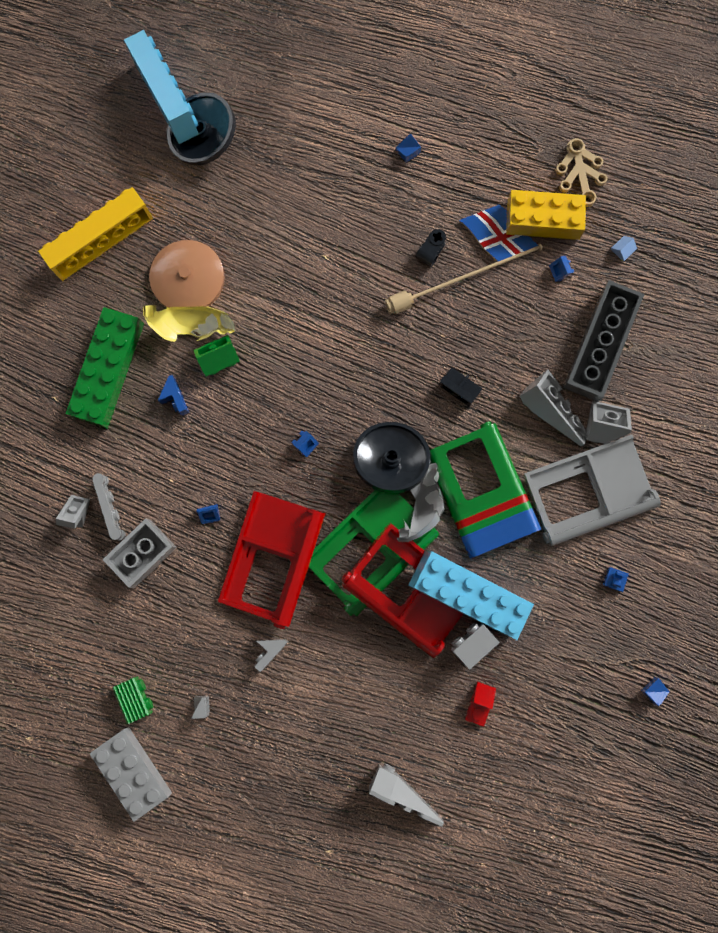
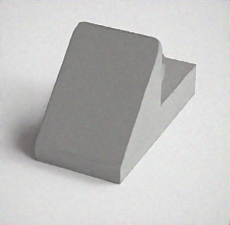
[56,495,90,529]
[255,639,289,672]

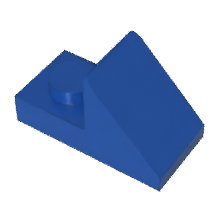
[158,375,189,416]

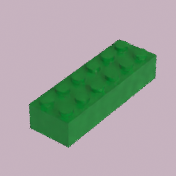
[66,307,144,429]

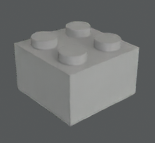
[450,623,500,670]

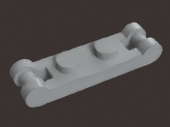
[93,473,126,541]

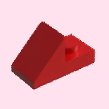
[465,681,496,727]

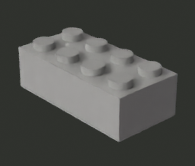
[89,727,172,822]

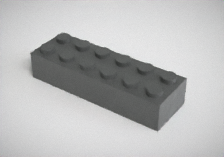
[563,280,644,402]

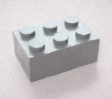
[102,519,177,588]

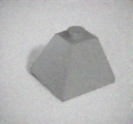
[586,401,632,444]

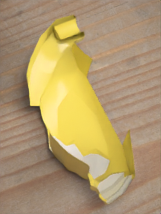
[143,305,236,342]

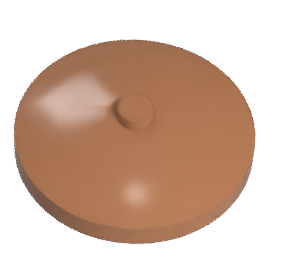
[149,240,225,308]

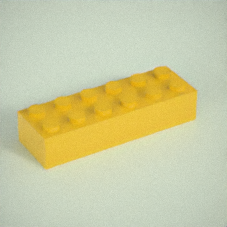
[38,187,153,281]

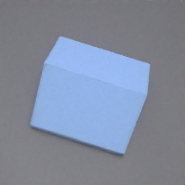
[611,236,637,262]

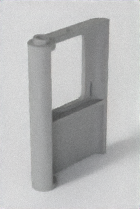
[524,435,661,546]

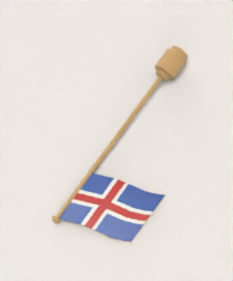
[385,205,543,314]

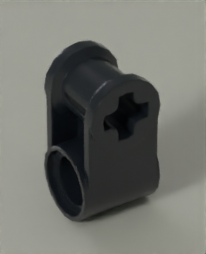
[415,229,446,267]

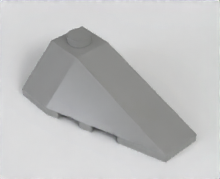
[519,370,587,446]
[369,764,444,826]

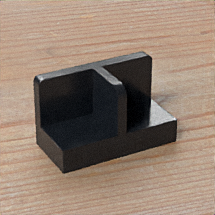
[439,368,482,407]

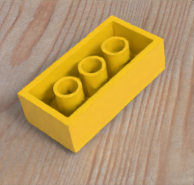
[506,190,586,240]

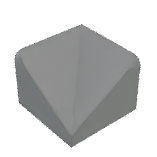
[192,696,210,719]

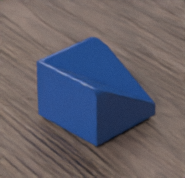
[395,134,421,163]
[641,677,669,707]

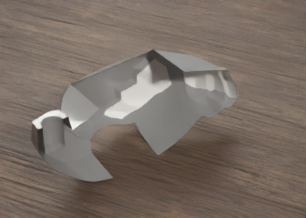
[397,463,444,542]

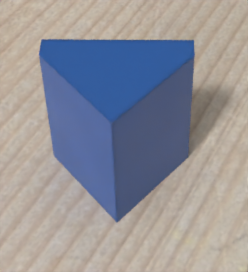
[197,504,220,524]

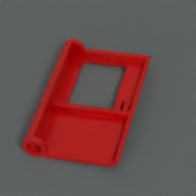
[218,491,325,629]
[341,523,463,658]

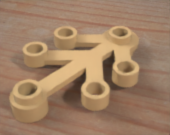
[555,138,608,207]

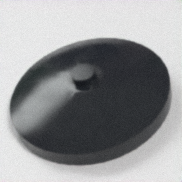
[167,92,236,165]
[353,422,430,494]

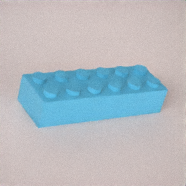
[124,30,198,144]
[408,550,534,640]

